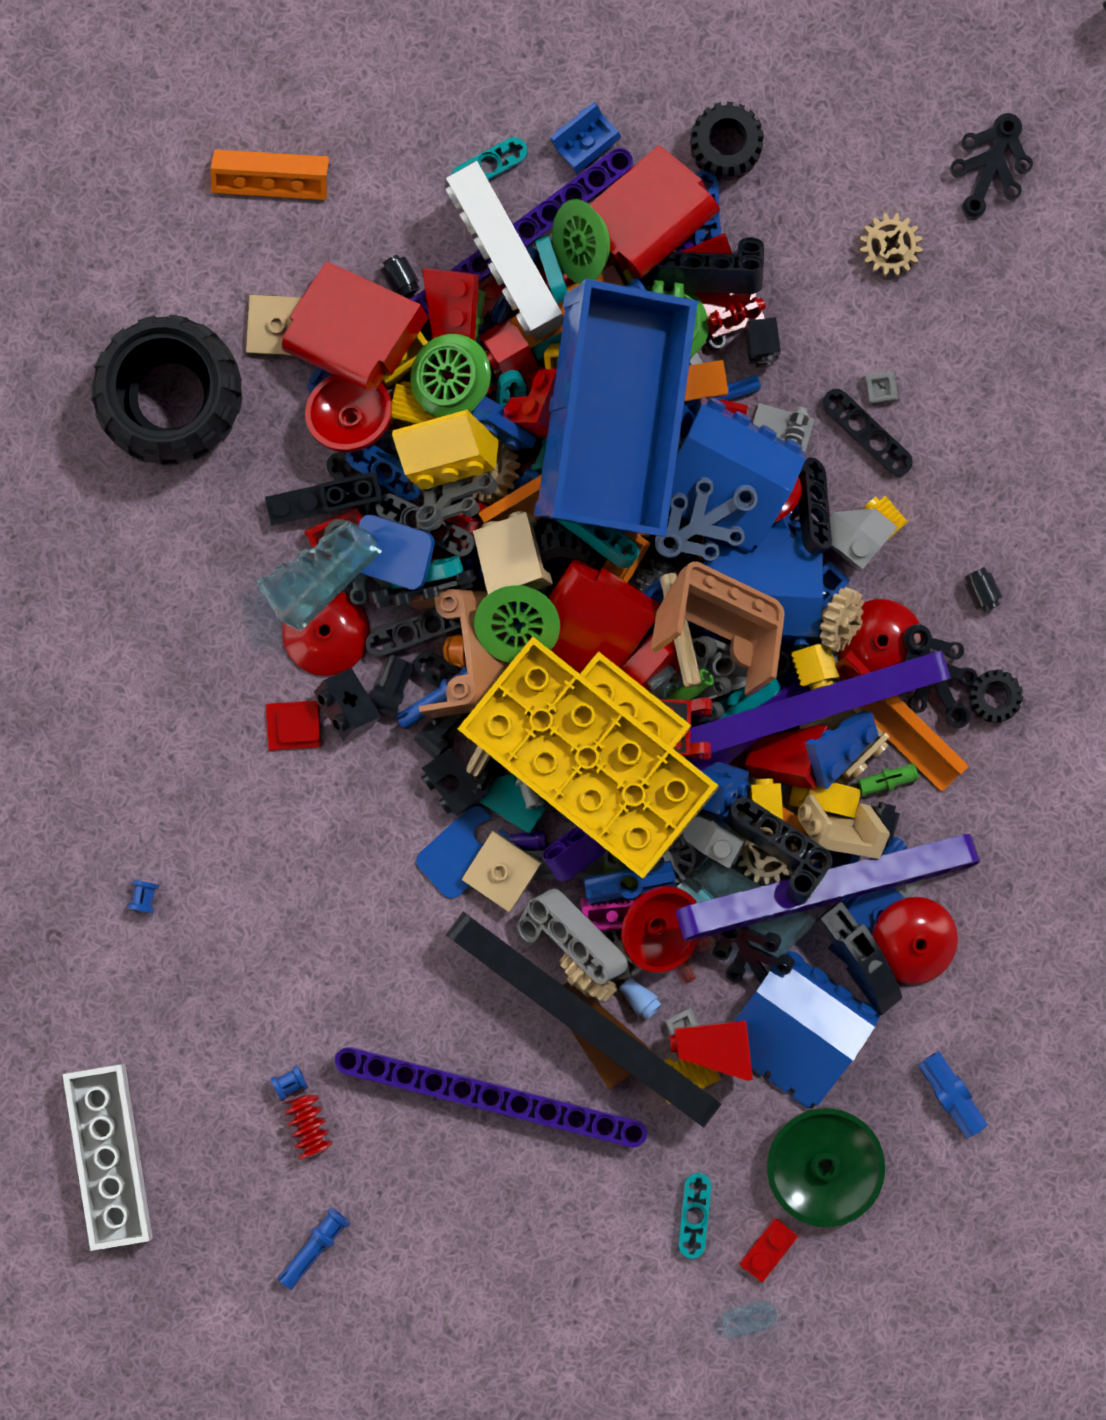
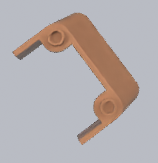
[650,562,785,696]
[408,589,510,719]

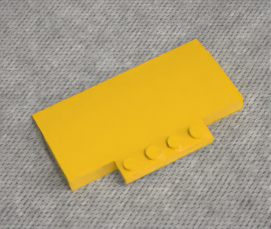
[458,636,719,879]

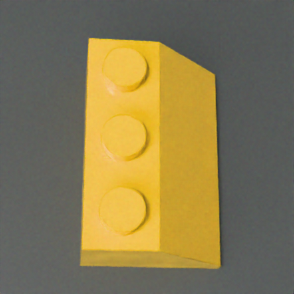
[392,410,499,490]

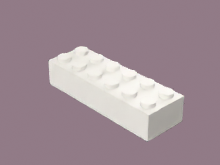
[446,161,564,341]
[63,1063,153,1251]

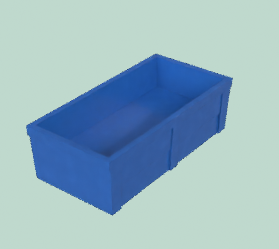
[534,279,698,537]

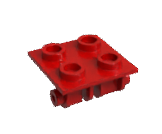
[695,292,766,338]

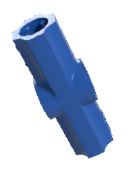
[584,860,676,904]
[918,1051,988,1139]

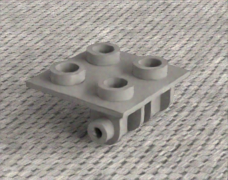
[753,403,815,452]

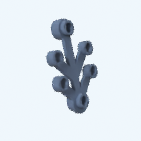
[655,477,758,561]

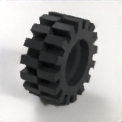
[968,669,1023,723]

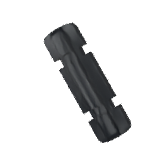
[473,757,503,799]

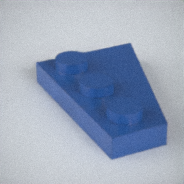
[805,710,878,789]

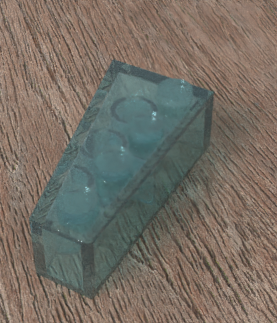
[255,521,382,631]
[690,857,817,957]

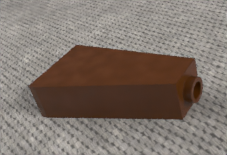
[563,982,656,1089]

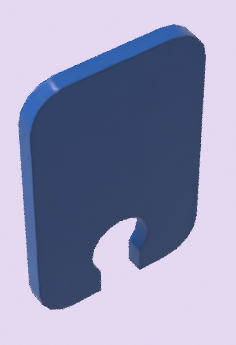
[351,515,434,590]
[416,806,509,898]

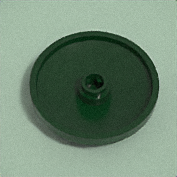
[766,1108,885,1227]

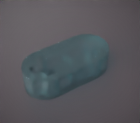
[721,1301,777,1336]

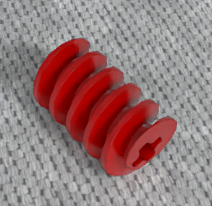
[282,1094,333,1160]

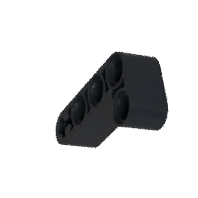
[649,237,764,294]
[727,797,832,904]

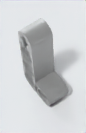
[517,889,627,984]

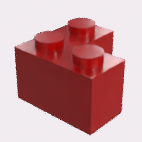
[479,319,538,381]
[503,369,557,439]

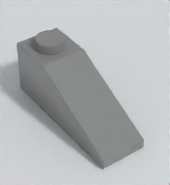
[683,809,748,868]

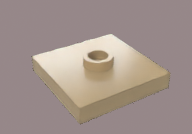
[246,295,302,356]
[461,830,543,912]

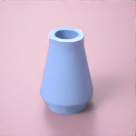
[619,978,662,1021]

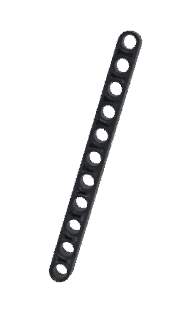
[445,911,722,1128]

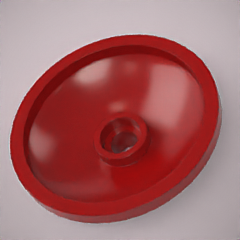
[305,375,392,452]
[282,589,370,676]
[838,599,921,672]
[621,886,701,973]
[872,896,958,984]

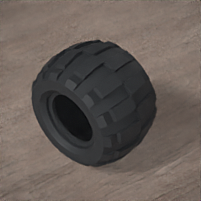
[91,314,243,466]

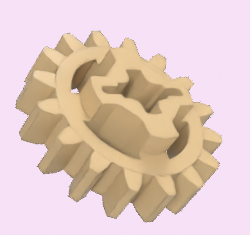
[859,213,923,277]
[469,441,520,505]
[820,587,864,652]
[738,823,798,885]
[559,953,617,1002]

